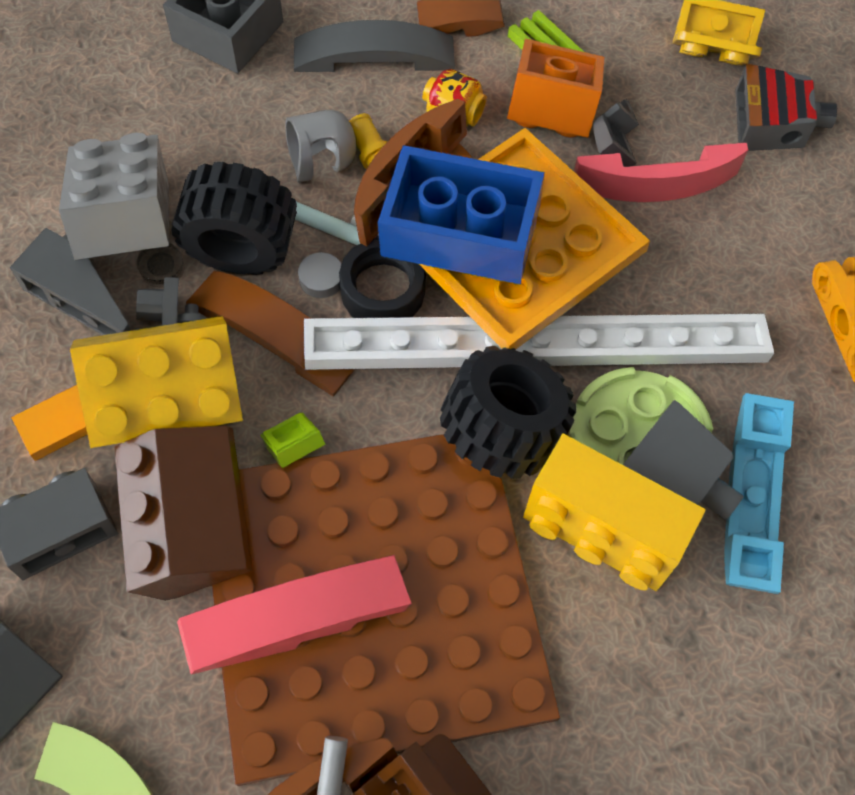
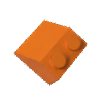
[507,38,605,138]

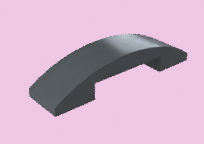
[294,20,455,72]

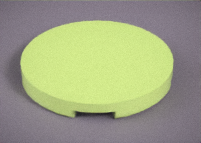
[569,367,713,465]

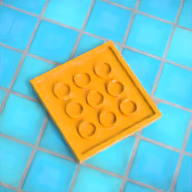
[419,128,650,349]

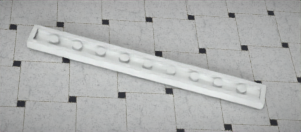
[304,314,774,370]

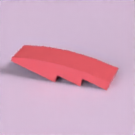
[177,555,412,675]

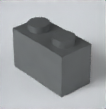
[0,468,119,581]

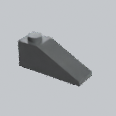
[10,228,131,335]

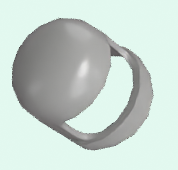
[285,110,356,183]

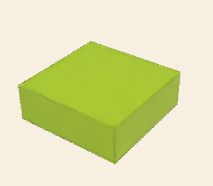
[260,412,326,468]

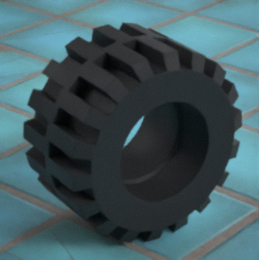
[171,162,297,275]
[440,346,576,479]

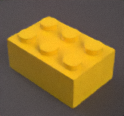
[70,316,243,448]
[523,433,706,592]

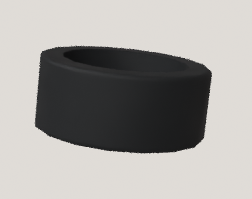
[339,238,426,318]

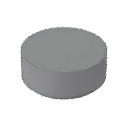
[298,252,341,298]

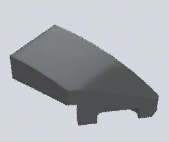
[593,99,639,167]

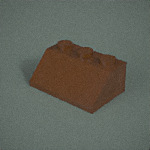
[114,426,253,601]

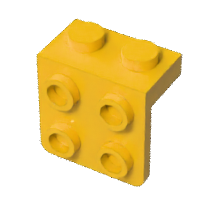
[672,0,765,66]

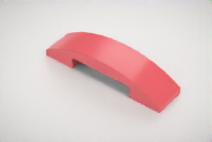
[574,143,749,202]

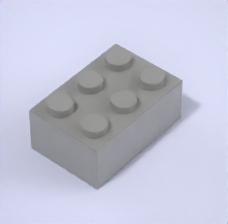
[59,133,169,260]

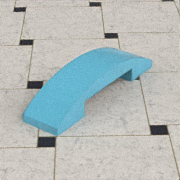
[724,393,794,594]

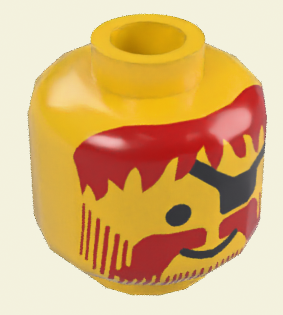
[422,69,487,127]

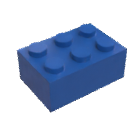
[378,145,545,285]

